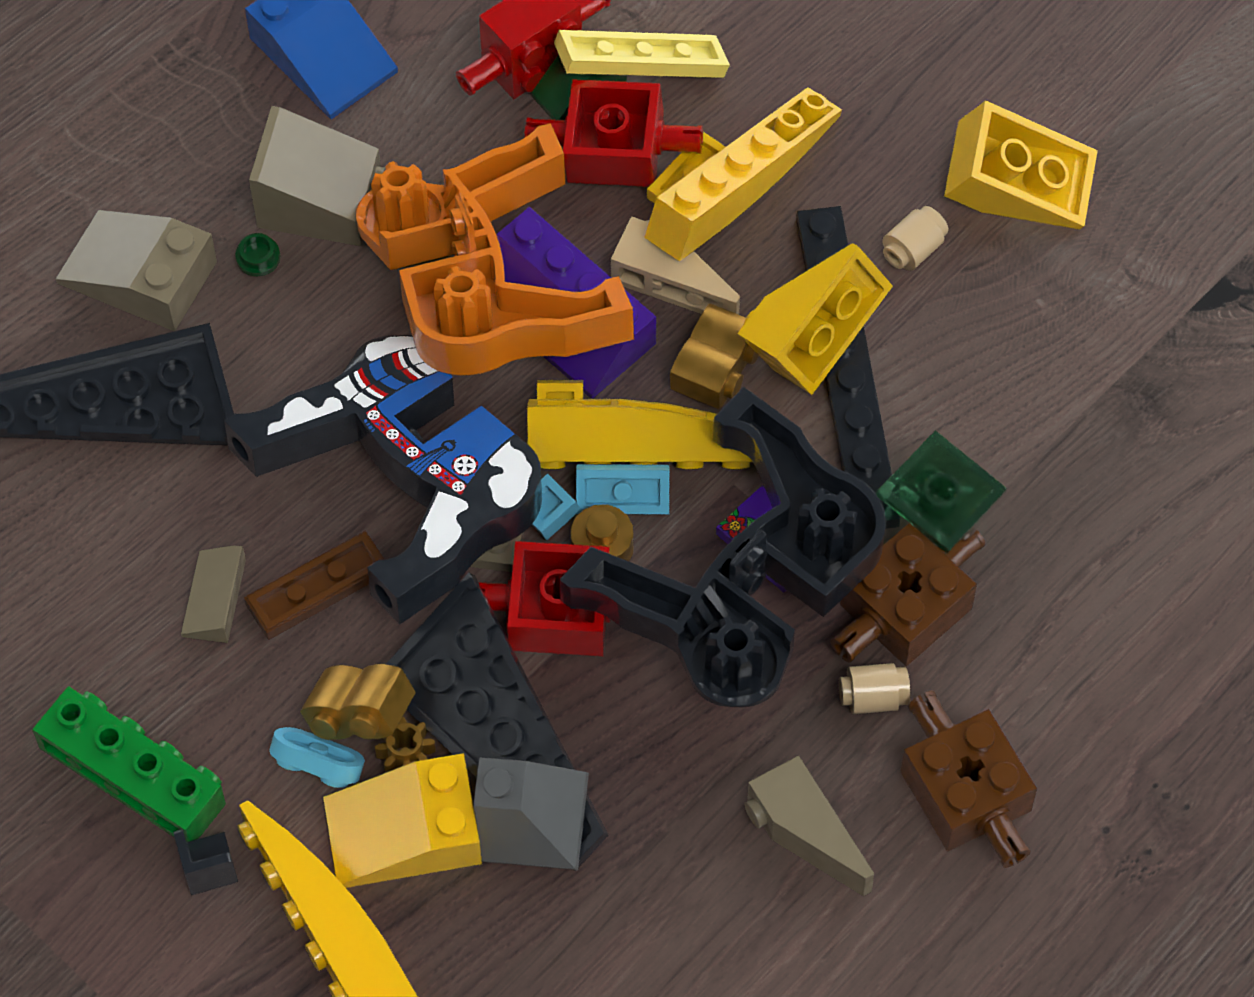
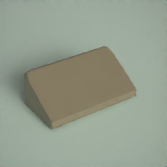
[181,545,246,643]

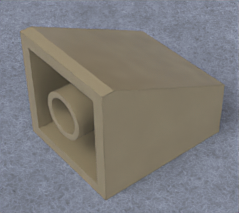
[249,106,386,246]

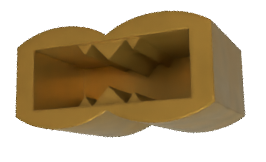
[670,303,759,409]
[300,664,416,740]

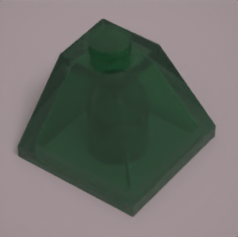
[876,430,1007,554]

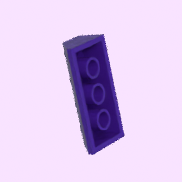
[496,207,656,399]

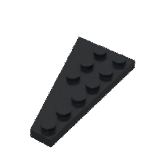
[0,323,234,446]
[386,572,608,871]

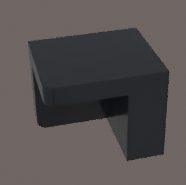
[173,829,238,896]

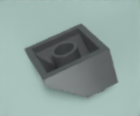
[474,757,589,870]

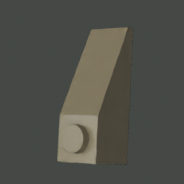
[744,756,874,896]

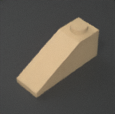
[611,216,740,315]

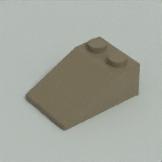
[56,210,217,331]

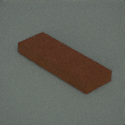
[244,530,385,640]

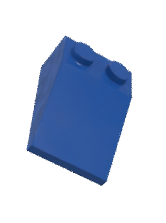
[245,0,398,120]

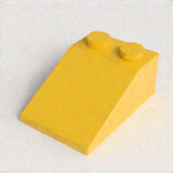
[944,100,1098,229]
[737,243,893,395]
[323,753,482,888]

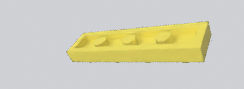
[554,30,730,78]

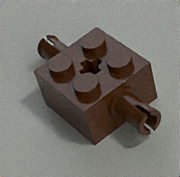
[830,522,985,666]
[901,691,1037,868]

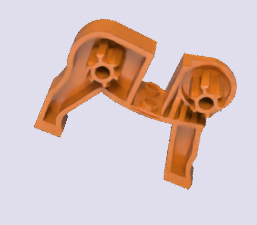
[356,123,634,375]

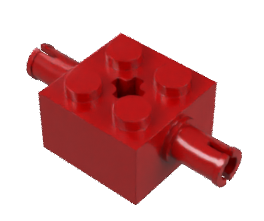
[456,0,611,99]
[525,79,703,187]
[478,541,611,656]

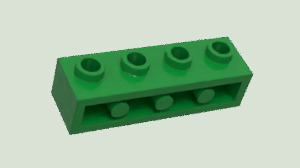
[32,686,226,842]

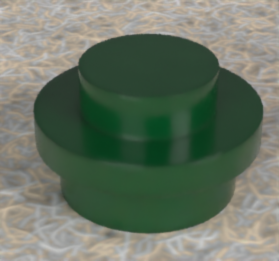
[235,233,281,277]

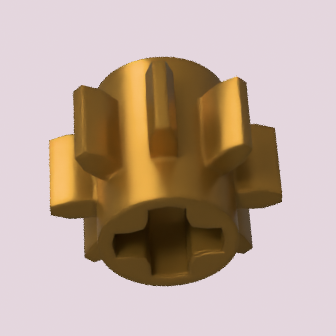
[375,717,436,773]

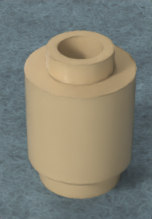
[882,206,948,271]
[839,663,910,714]

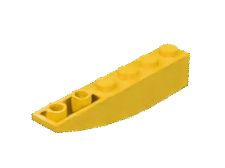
[644,87,842,262]
[527,399,753,469]
[237,801,418,997]

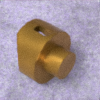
[571,504,633,561]

